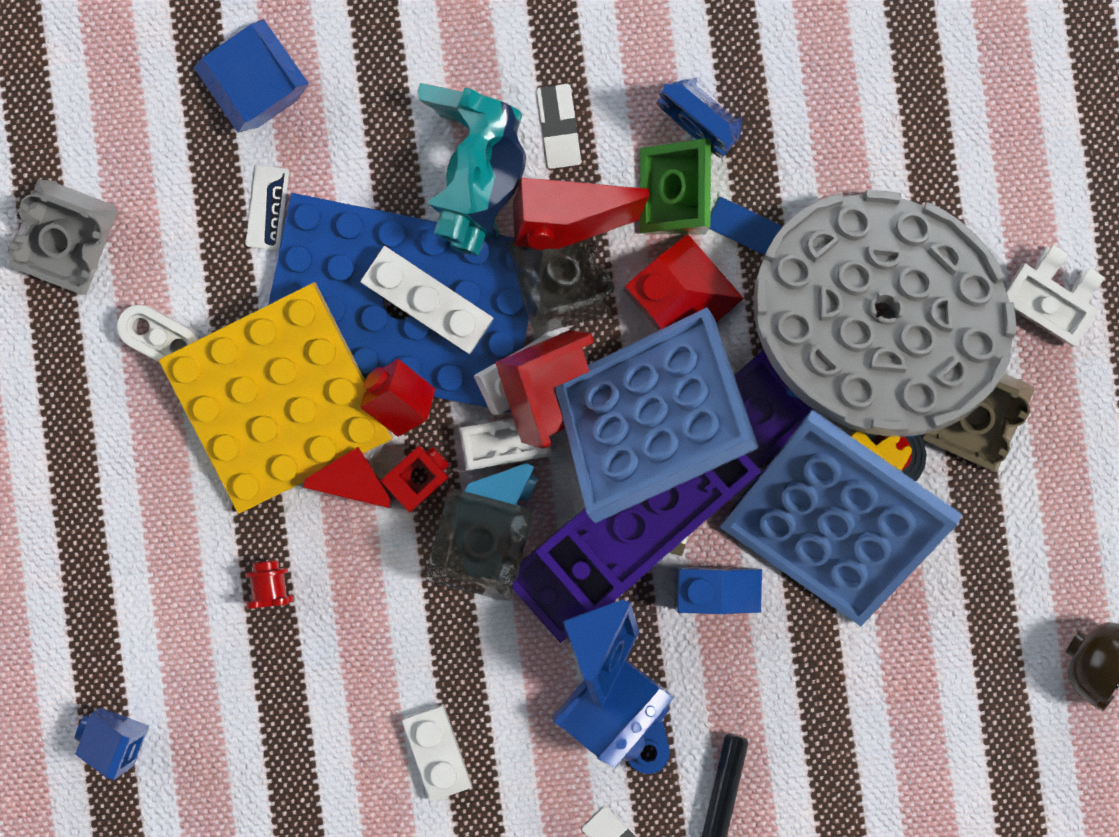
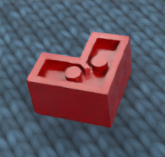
[495,330,594,449]

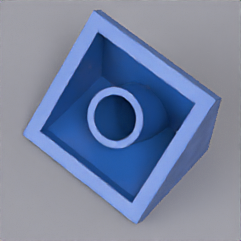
[563,599,639,709]

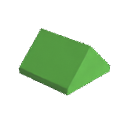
[640,138,711,235]

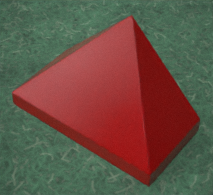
[303,447,394,509]

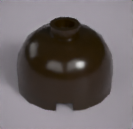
[1065,622,1119,712]

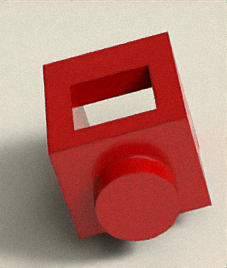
[380,445,450,513]

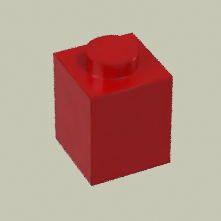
[360,359,436,437]

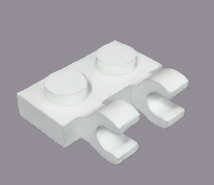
[1006,245,1105,347]

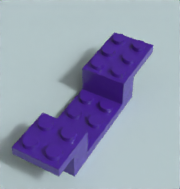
[503,350,821,643]

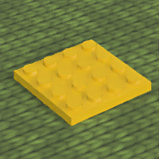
[159,282,394,514]

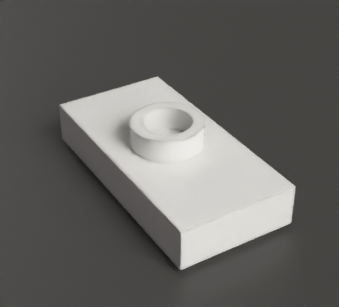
[459,418,552,471]

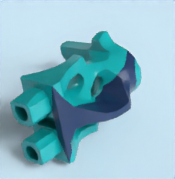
[417,83,527,256]

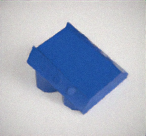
[194,19,309,133]
[657,78,743,159]
[552,659,675,768]

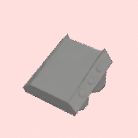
[6,180,118,295]

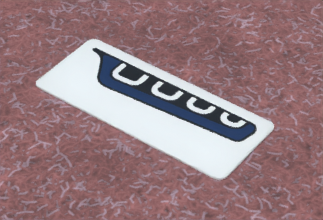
[246,165,289,250]

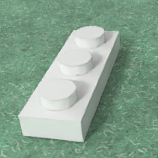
[360,246,494,355]

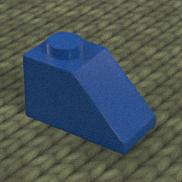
[674,566,762,614]
[75,707,149,780]

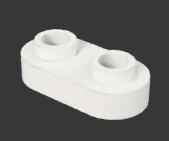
[117,305,200,363]

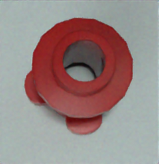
[245,560,293,609]

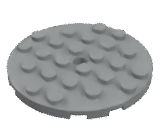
[753,190,1016,436]

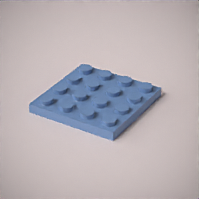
[555,307,758,523]
[720,410,962,626]

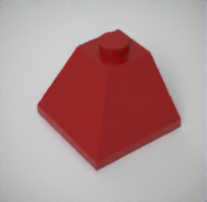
[623,234,744,331]

